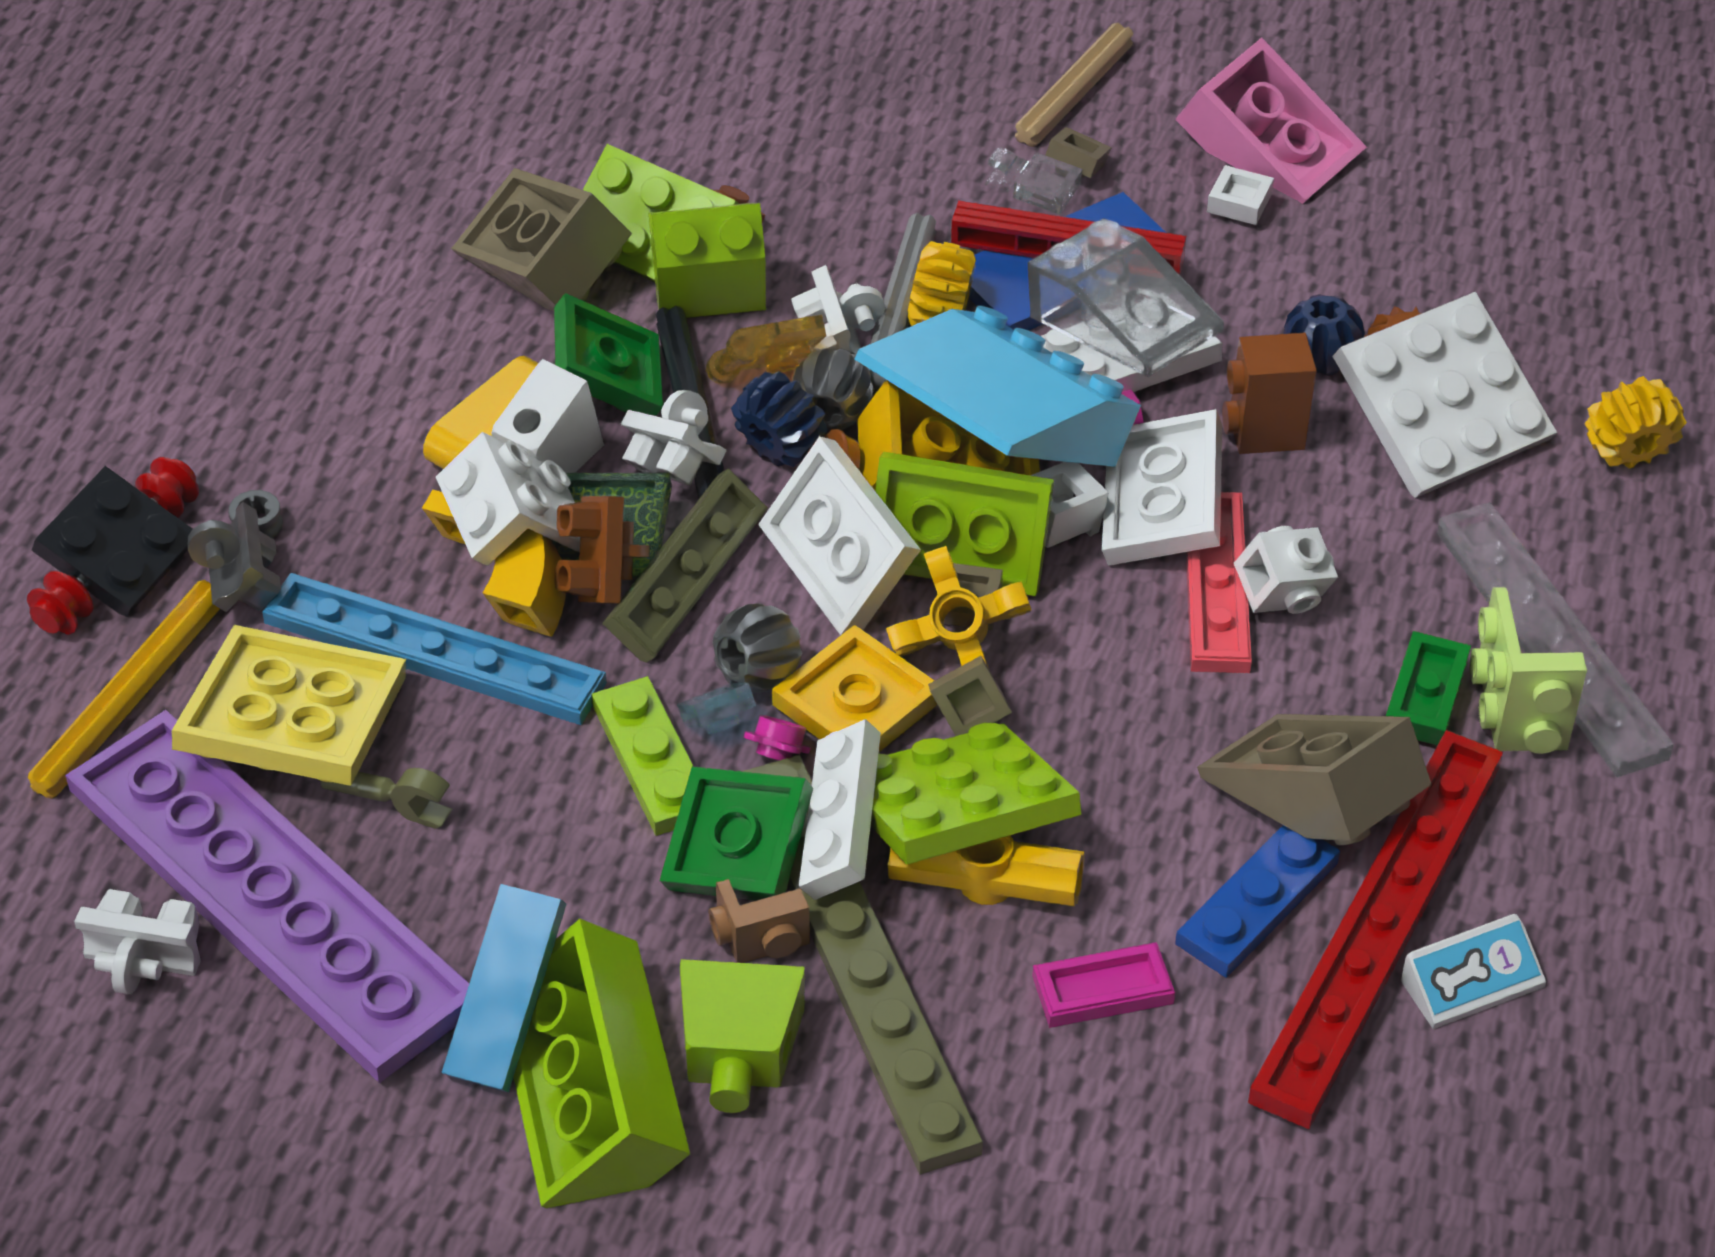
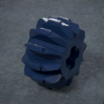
[731,371,828,467]

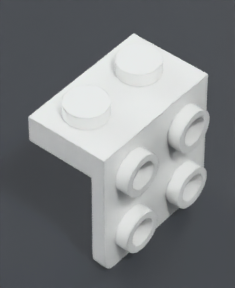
[436,432,580,566]

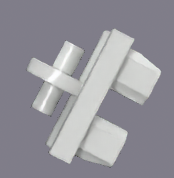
[791,265,885,355]
[621,390,727,486]
[74,889,201,994]

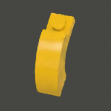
[422,490,566,637]

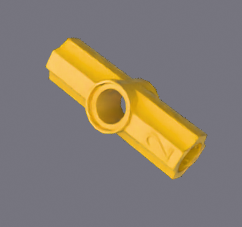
[888,835,1085,907]

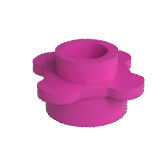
[744,715,811,760]

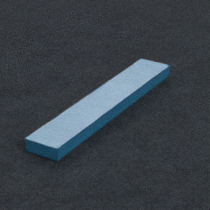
[262,573,607,725]

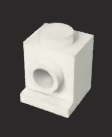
[1030,462,1109,548]

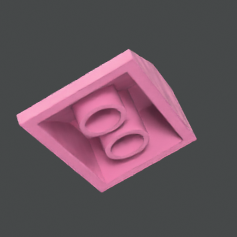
[1175,38,1367,204]

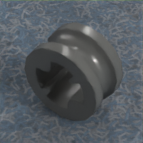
[228,490,283,539]

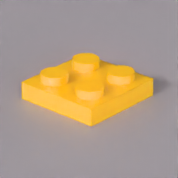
[772,625,938,752]

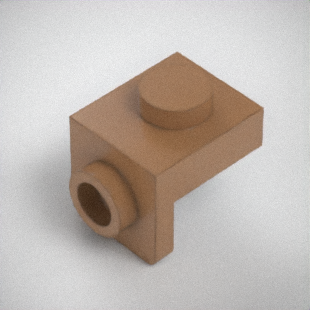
[708,879,810,963]

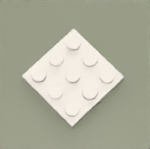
[1333,292,1557,498]

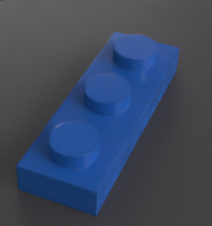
[1175,825,1340,978]

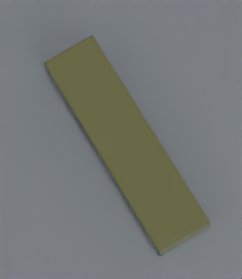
[602,468,768,663]

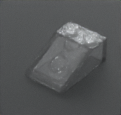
[1028,218,1224,377]

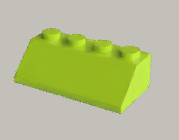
[514,919,690,1208]

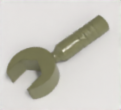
[321,768,452,829]

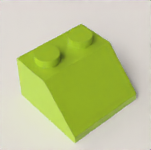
[648,202,766,318]

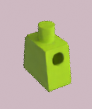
[680,959,805,1113]

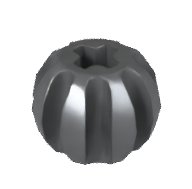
[791,348,873,430]
[712,603,802,693]

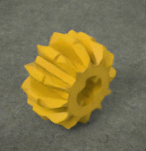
[907,241,976,326]
[1584,376,1687,469]

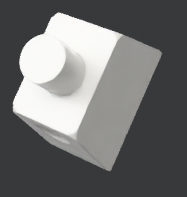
[491,359,604,478]

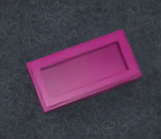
[1032,942,1175,1028]

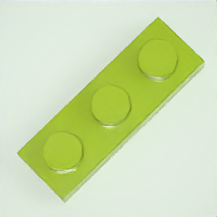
[592,676,694,836]

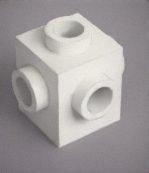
[1234,526,1338,614]

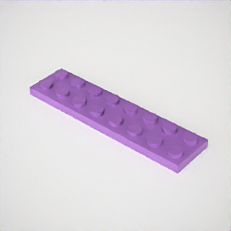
[65,710,469,1083]

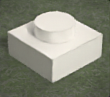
[1207,165,1274,225]

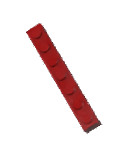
[951,200,1187,282]

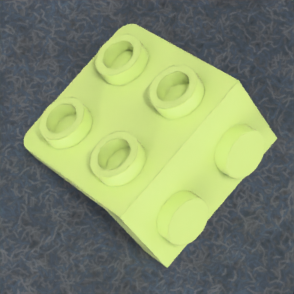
[1470,587,1587,754]

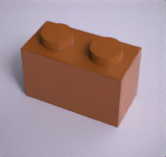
[1222,333,1316,454]

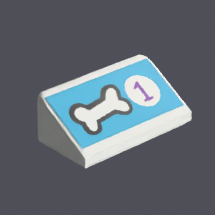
[1401,914,1546,1030]

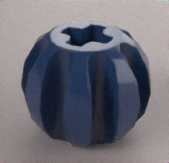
[1283,294,1365,376]

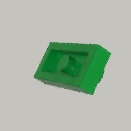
[1386,631,1471,745]

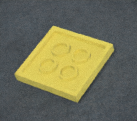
[172,625,406,786]

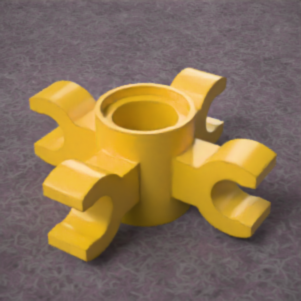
[886,546,1032,668]

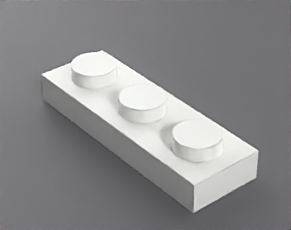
[799,719,881,900]

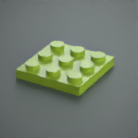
[870,723,1082,865]

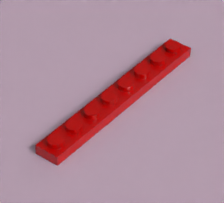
[1248,730,1503,1129]

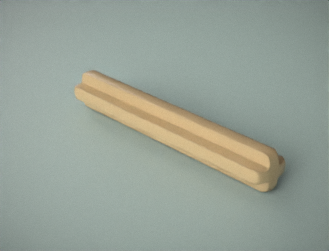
[1015,23,1133,147]

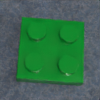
[554,293,663,416]
[659,766,814,901]

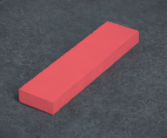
[1186,492,1252,673]

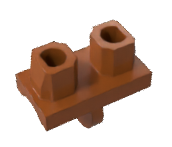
[555,496,650,603]

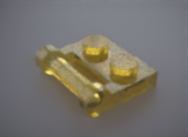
[706,315,827,384]

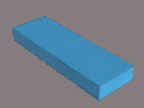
[442,884,567,1093]

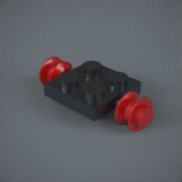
[27,457,199,635]

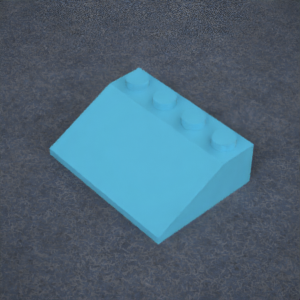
[854,306,1141,467]

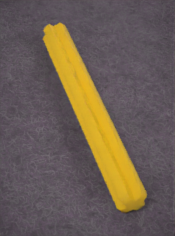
[27,580,220,799]

